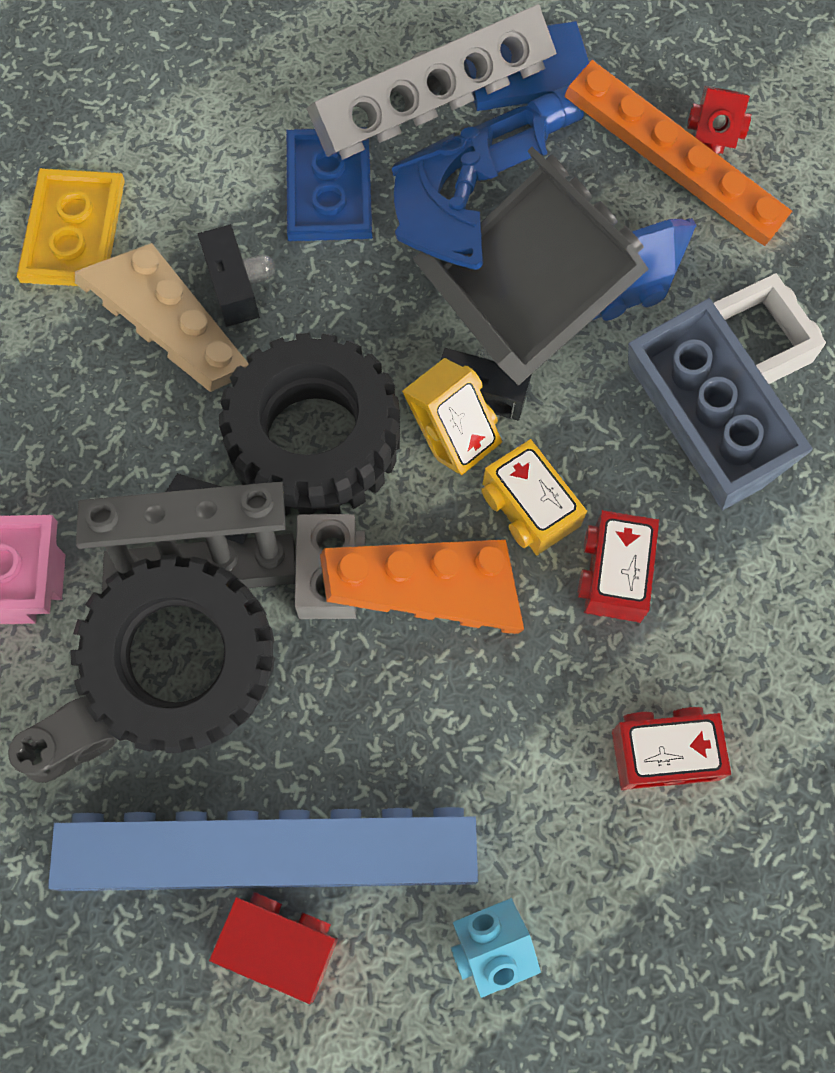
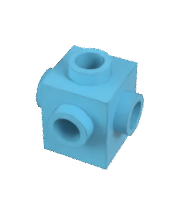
[451,898,541,998]

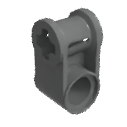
[8,696,117,783]

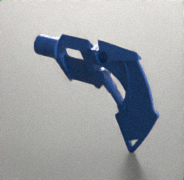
[392,84,584,270]

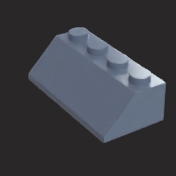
[628,298,813,511]

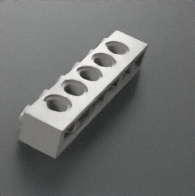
[306,4,557,160]

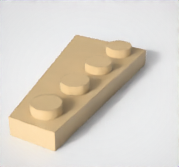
[75,243,249,392]

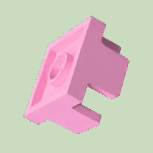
[0,515,66,624]

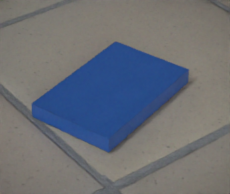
[464,21,589,111]
[286,127,373,241]

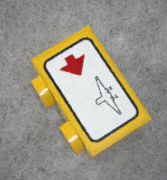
[402,358,502,476]
[481,439,587,556]

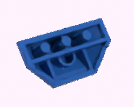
[593,218,696,321]

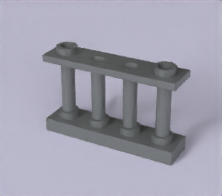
[76,482,296,592]

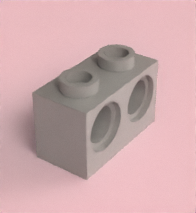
[295,514,366,619]

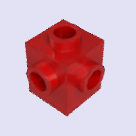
[687,86,752,154]

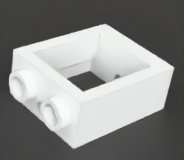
[714,273,826,384]

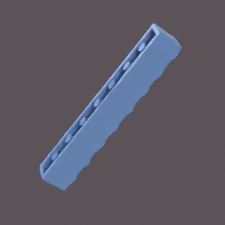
[48,807,478,891]

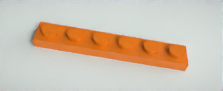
[564,60,792,246]

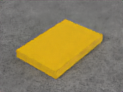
[17,168,125,286]

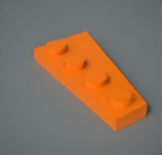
[320,539,524,634]

